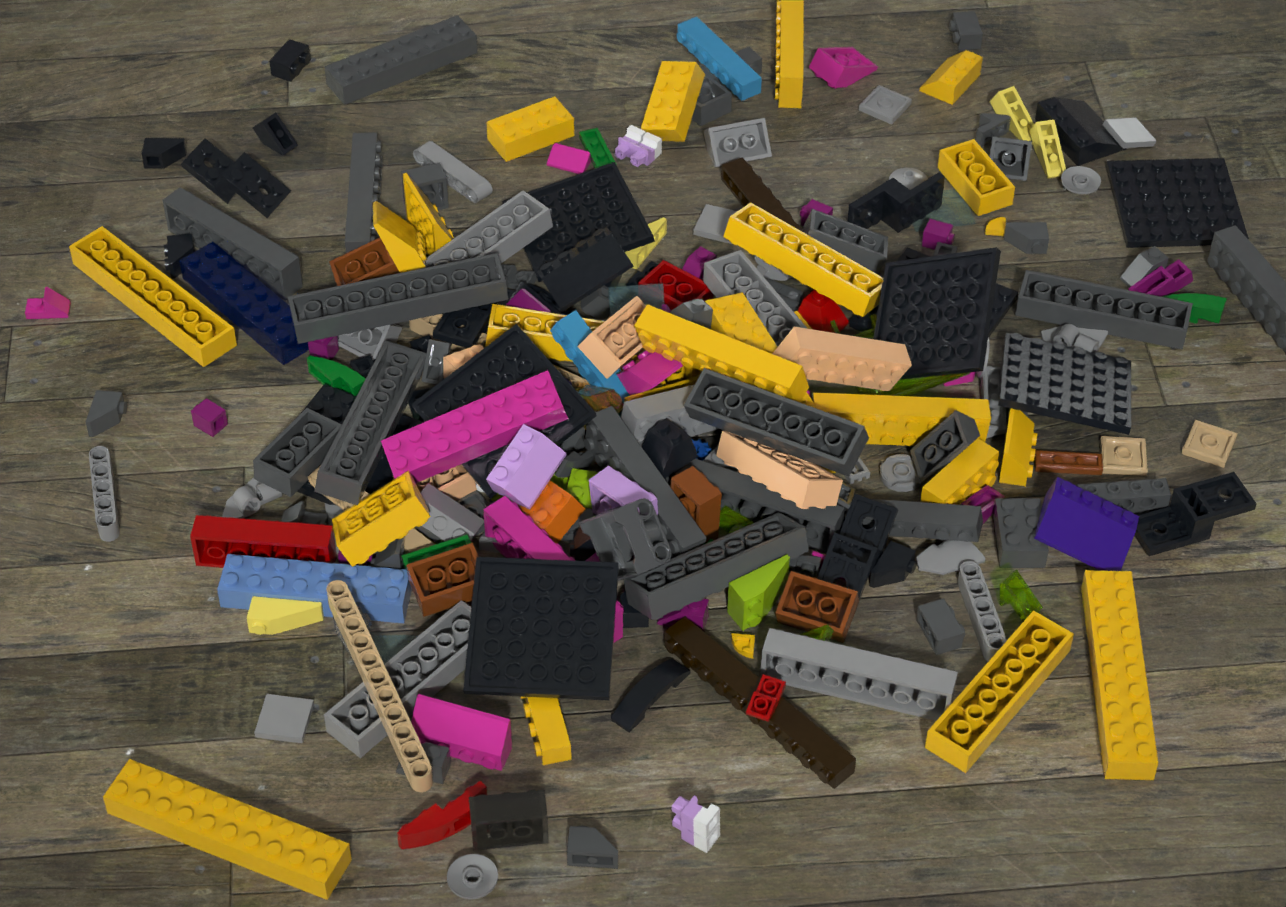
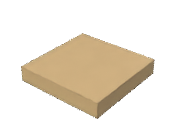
[1182,420,1238,468]
[1100,436,1148,476]

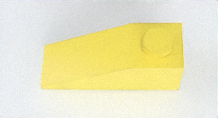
[990,86,1034,141]
[1030,120,1066,179]
[625,217,667,270]
[247,596,324,635]

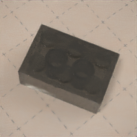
[469,790,549,851]

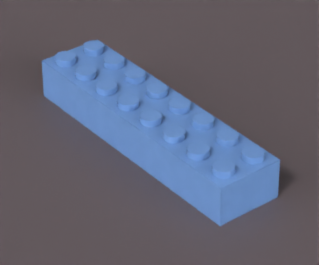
[217,554,412,624]

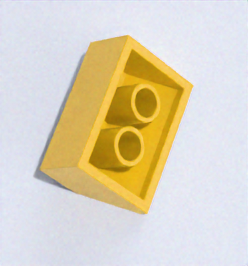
[919,50,983,105]
[999,408,1038,487]

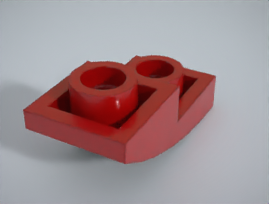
[746,674,786,722]

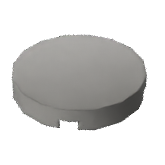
[880,454,921,492]

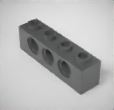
[1078,478,1171,515]

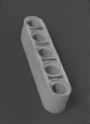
[413,141,493,203]
[89,446,120,542]
[958,561,1007,662]

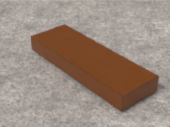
[1034,450,1103,475]

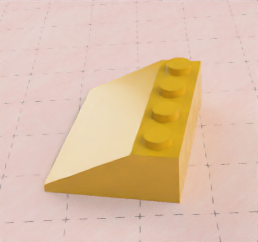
[403,173,454,256]
[373,201,427,273]
[332,470,431,567]

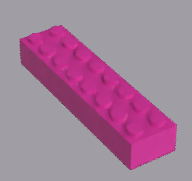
[381,370,568,483]
[483,496,624,643]

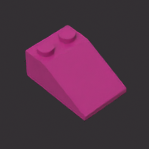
[809,47,878,89]

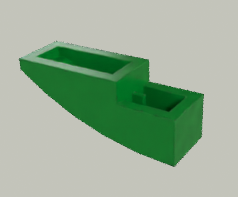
[1162,293,1227,324]
[307,356,366,396]

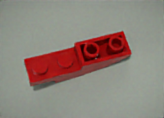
[397,781,488,849]

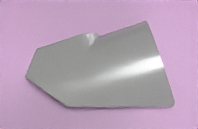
[1040,324,1108,352]
[222,477,282,519]
[916,540,985,575]

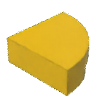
[985,217,1006,236]
[731,633,755,659]

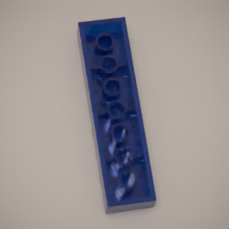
[179,242,309,366]

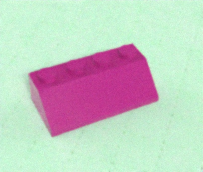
[617,350,683,396]
[411,694,512,771]

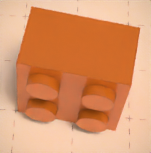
[520,481,585,543]

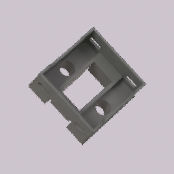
[579,498,671,581]

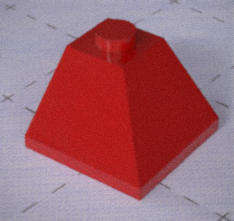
[798,289,849,334]

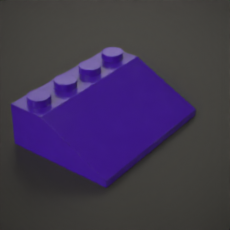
[1034,477,1139,571]

